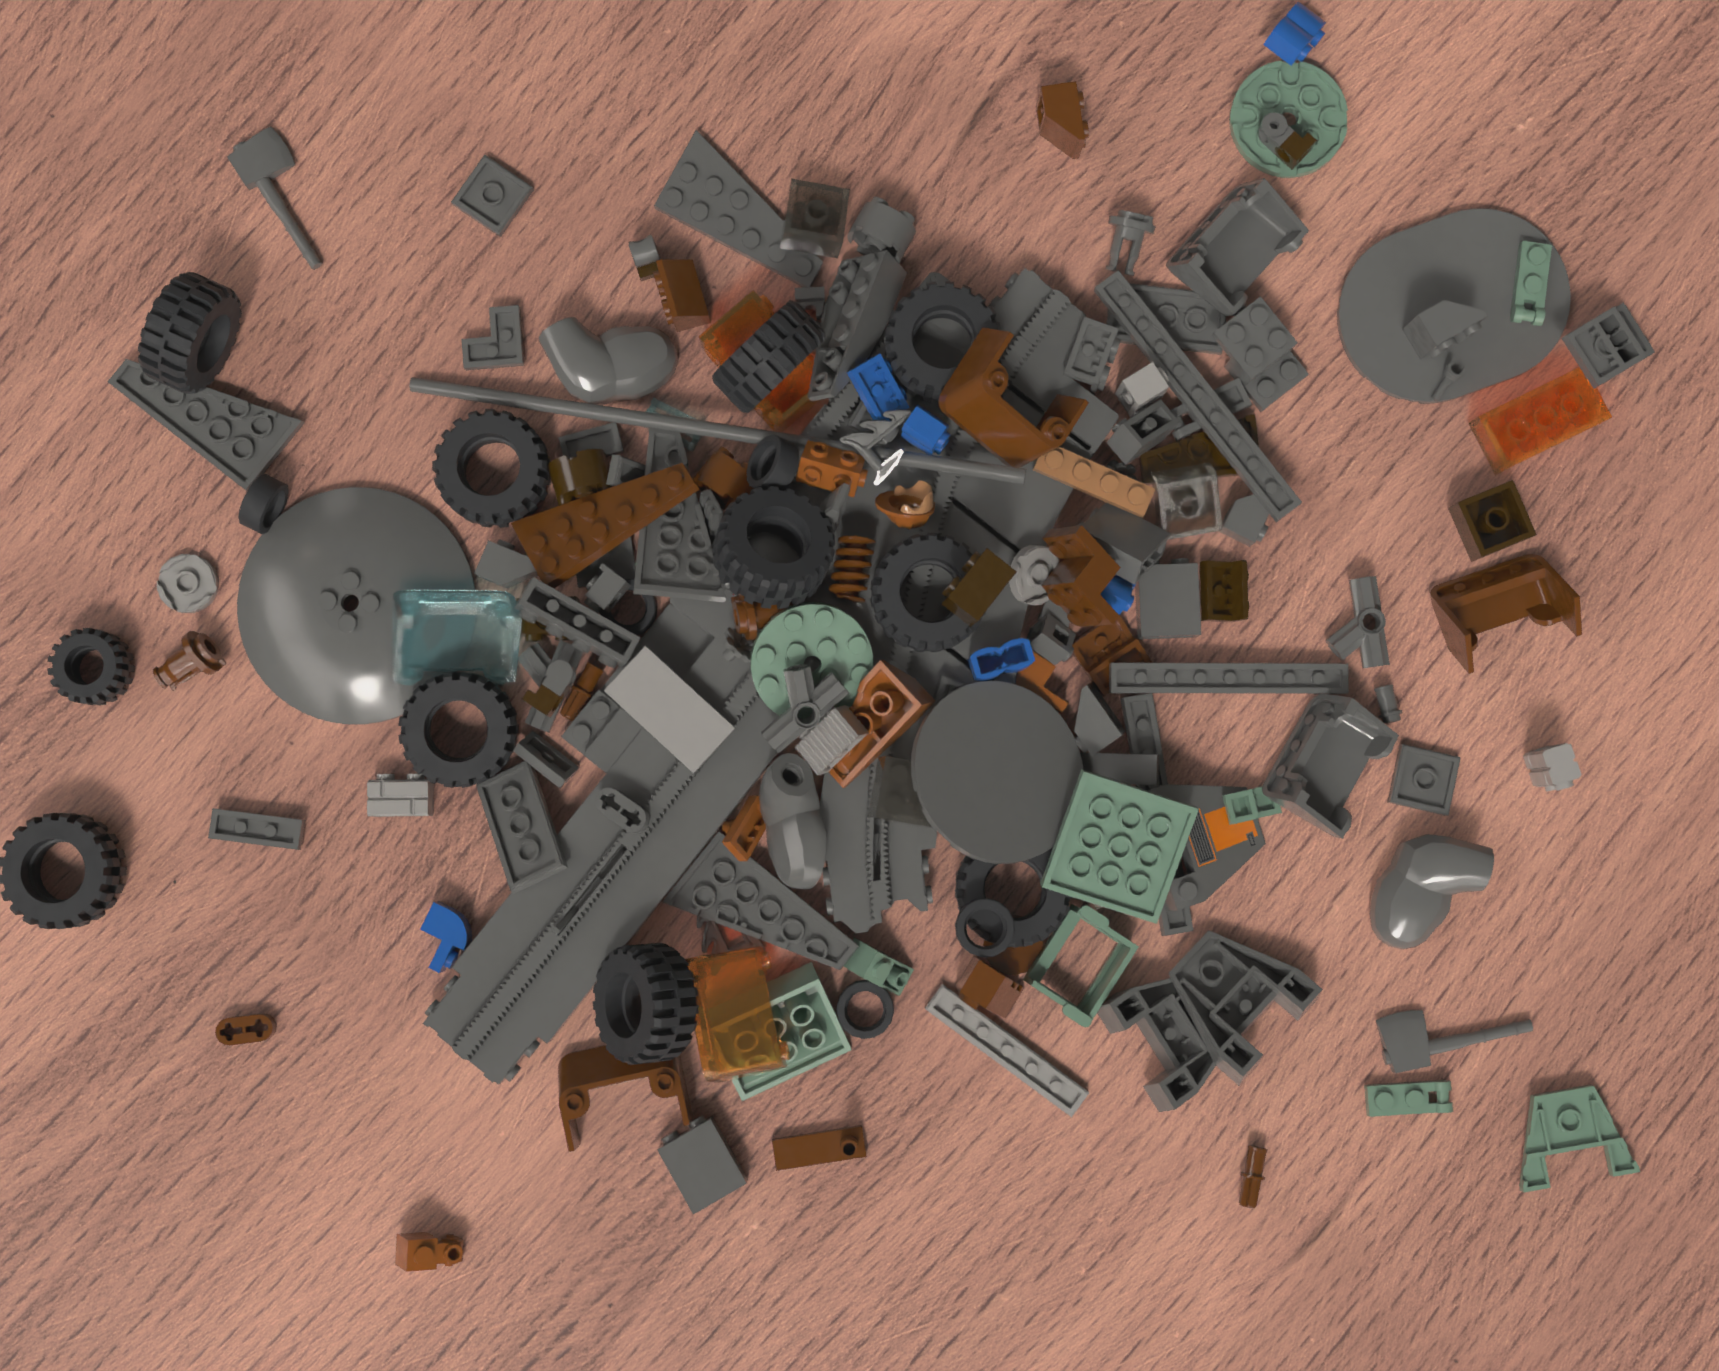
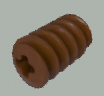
[829,535,876,602]

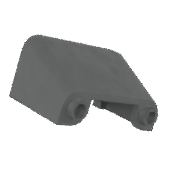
[1166,178,1309,316]
[1262,694,1399,839]

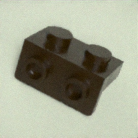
[1200,560,1249,622]

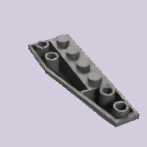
[808,250,907,401]

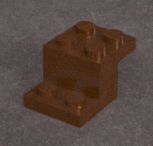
[1041,525,1121,627]

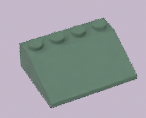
[702,962,852,1101]

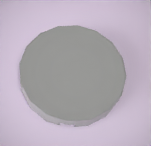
[1009,545,1059,605]
[157,554,219,613]

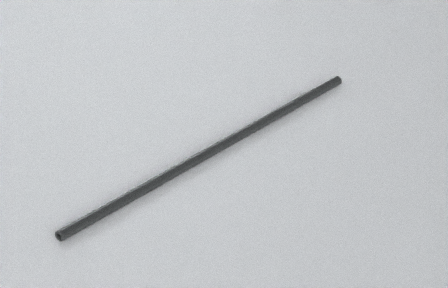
[409,377,1026,484]

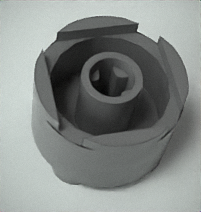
[847,197,916,263]

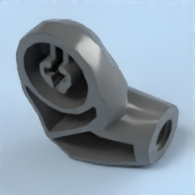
[539,317,678,405]
[759,753,826,889]
[1369,834,1494,949]

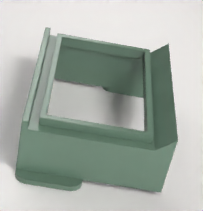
[1022,904,1139,1027]

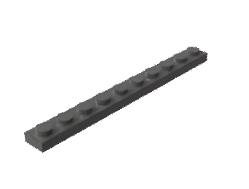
[1094,270,1302,523]

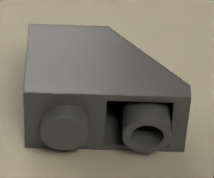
[1218,494,1269,547]
[474,539,538,588]

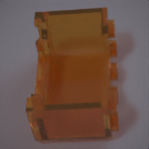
[698,290,820,432]

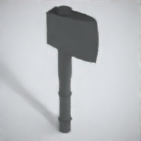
[227,126,322,270]
[1376,1010,1533,1073]

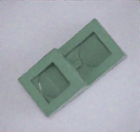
[1222,786,1282,825]

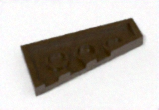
[1139,413,1259,485]

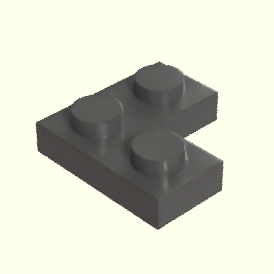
[461,305,525,371]

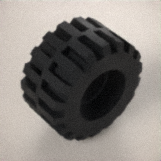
[47,628,135,706]

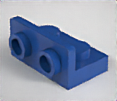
[847,354,909,420]

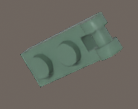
[1510,241,1552,326]
[1364,1080,1454,1117]

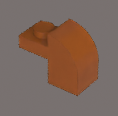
[1015,652,1068,714]

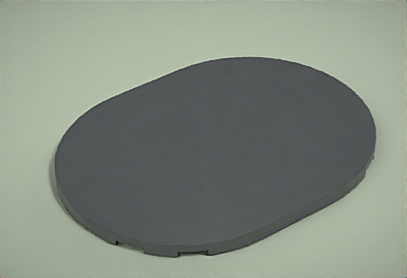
[1337,209,1571,404]

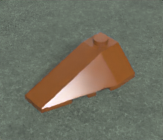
[829,660,935,788]

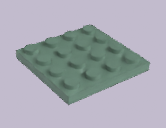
[1040,769,1199,924]

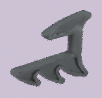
[840,409,912,485]
[697,916,766,976]

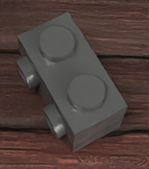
[1107,400,1180,465]

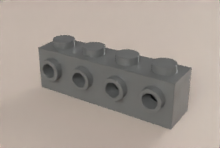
[514,577,640,668]

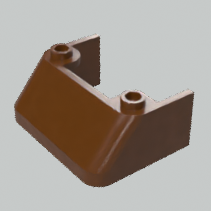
[939,328,1089,468]
[1430,554,1582,674]
[558,1045,693,1152]

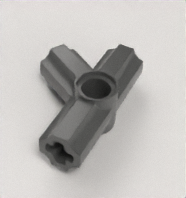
[1325,576,1390,669]
[517,640,584,733]
[761,664,849,753]

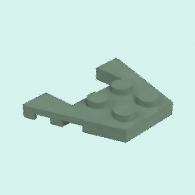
[1519,1085,1640,1193]

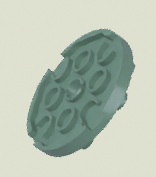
[1229,60,1348,178]
[750,602,873,724]

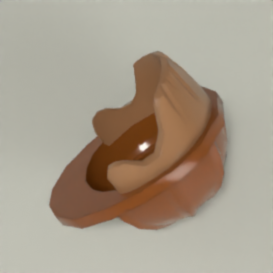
[875,480,935,530]

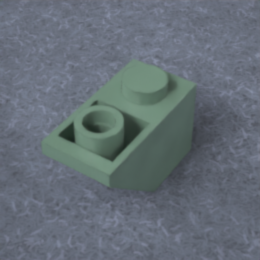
[844,937,914,996]

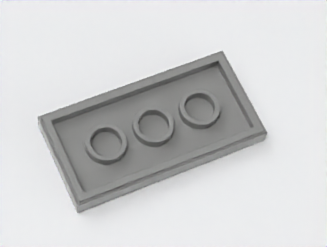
[604,646,735,773]

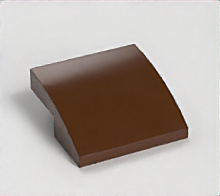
[1072,615,1153,696]

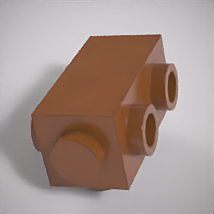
[796,440,869,498]

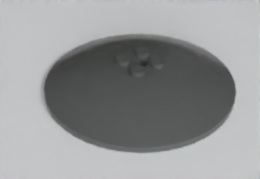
[237,487,477,725]

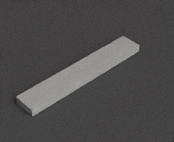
[925,984,1089,1117]

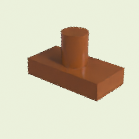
[722,795,766,861]

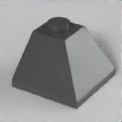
[1074,682,1126,756]

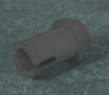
[1374,685,1403,724]

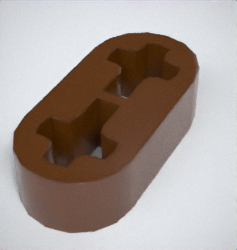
[215,1013,277,1045]

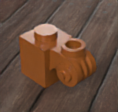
[395,1232,464,1272]

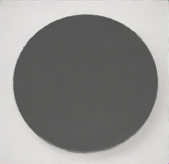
[911,681,1083,864]

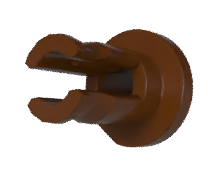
[731,594,793,641]
[153,631,227,691]

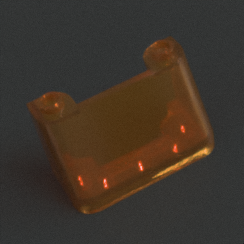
[686,946,790,1083]

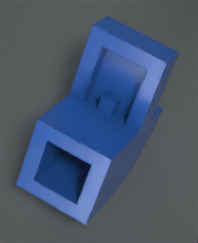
[420,901,472,973]

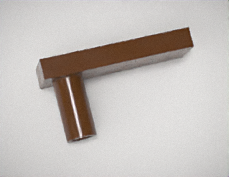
[772,1125,867,1171]

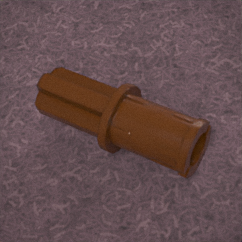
[560,663,604,721]
[1239,1145,1268,1208]

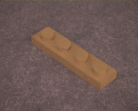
[1032,447,1155,518]

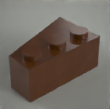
[955,956,1024,1018]

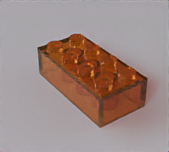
[1468,367,1612,476]

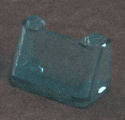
[392,590,522,685]

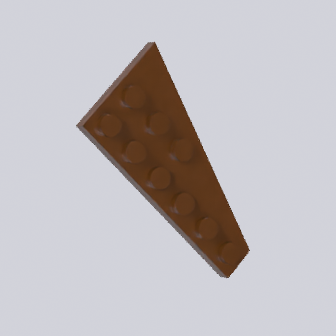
[511,463,699,589]

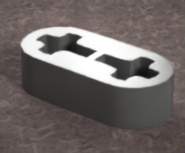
[595,788,650,833]

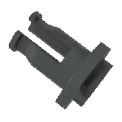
[1106,210,1156,276]

